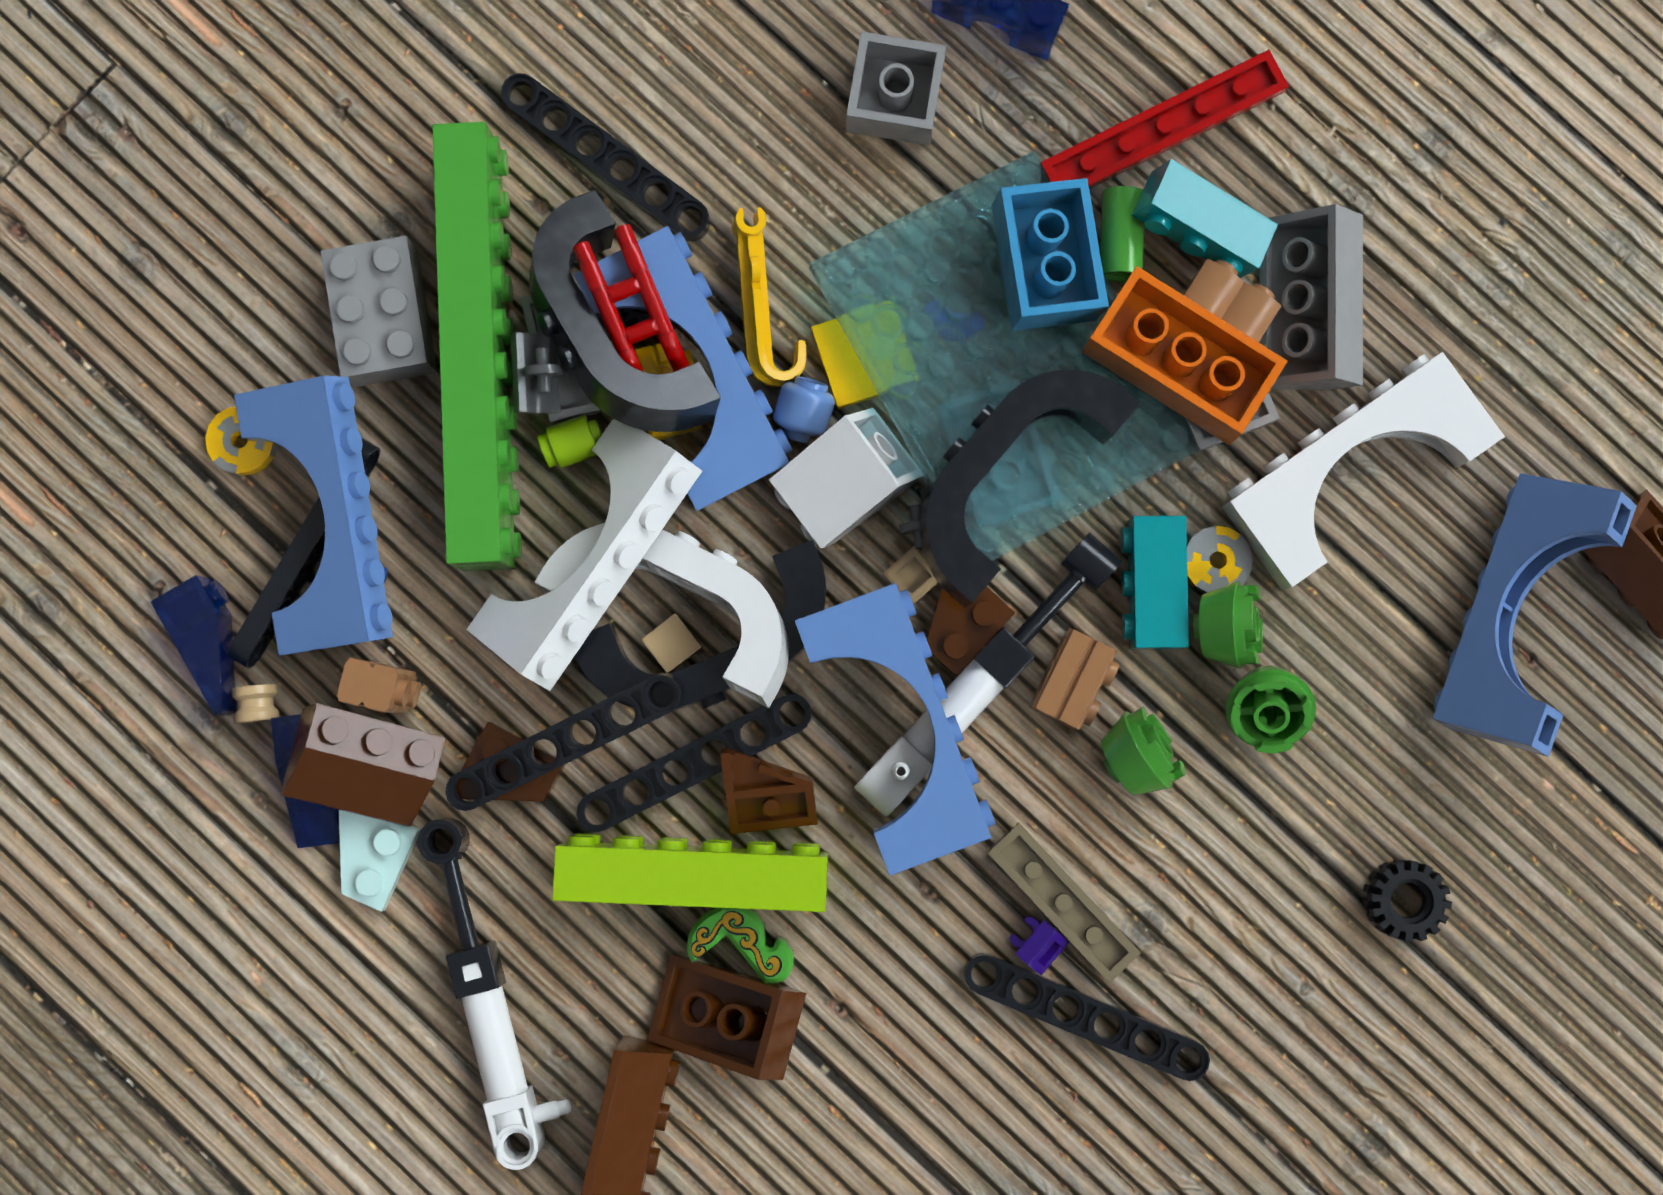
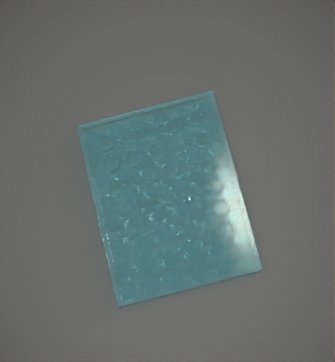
[809,151,1198,561]

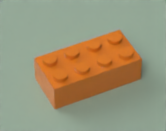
[1081,266,1288,445]

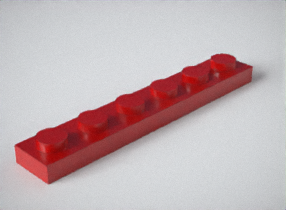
[1039,49,1289,189]

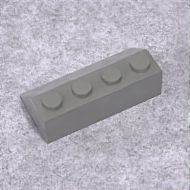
[1259,204,1363,390]

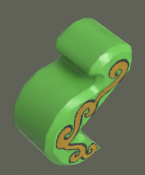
[686,908,794,983]

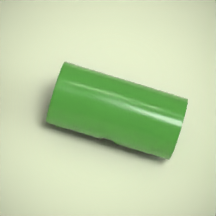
[1100,186,1144,282]

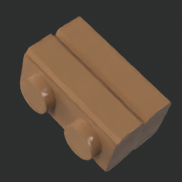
[1029,628,1120,730]
[336,657,421,714]

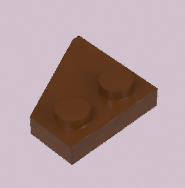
[926,586,1015,677]
[457,722,566,802]
[720,748,818,834]

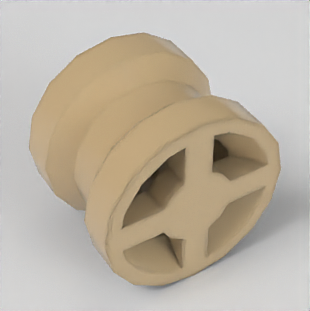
[232,684,280,724]

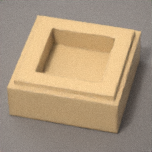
[882,546,938,604]
[641,613,703,673]

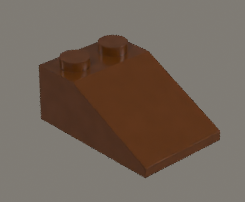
[647,954,807,1080]

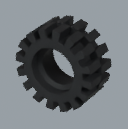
[1362,859,1452,942]

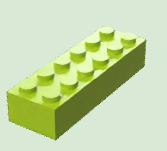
[553,833,828,912]

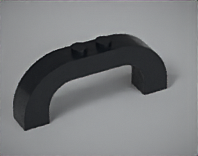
[529,190,721,432]
[920,370,1141,608]
[575,540,826,710]

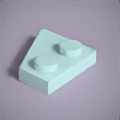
[339,810,420,912]

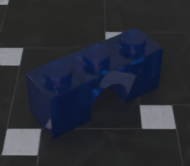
[931,0,1070,61]

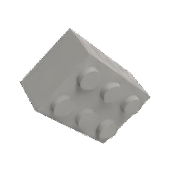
[320,236,438,387]

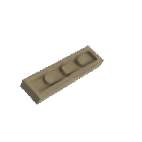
[987,822,1141,983]

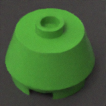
[1193,581,1263,669]
[1226,666,1316,753]
[1101,706,1185,795]

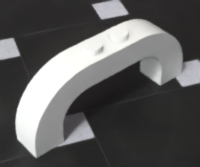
[535,523,789,708]

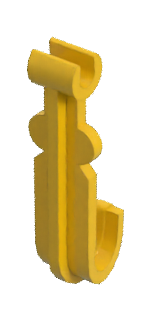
[731,207,807,387]

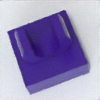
[1009,916,1069,975]

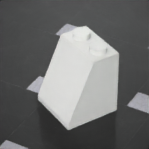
[769,408,925,549]

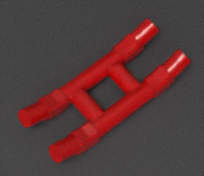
[573,224,690,372]

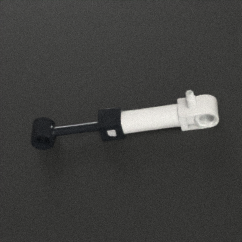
[854,532,1122,818]
[417,818,571,1170]

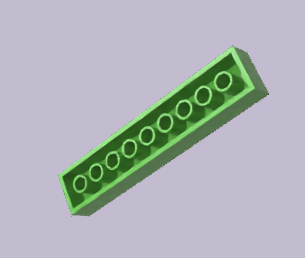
[432,122,522,571]

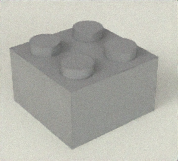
[846,31,947,146]

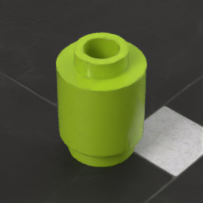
[537,414,602,468]

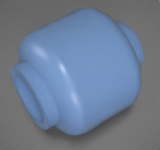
[773,376,835,443]

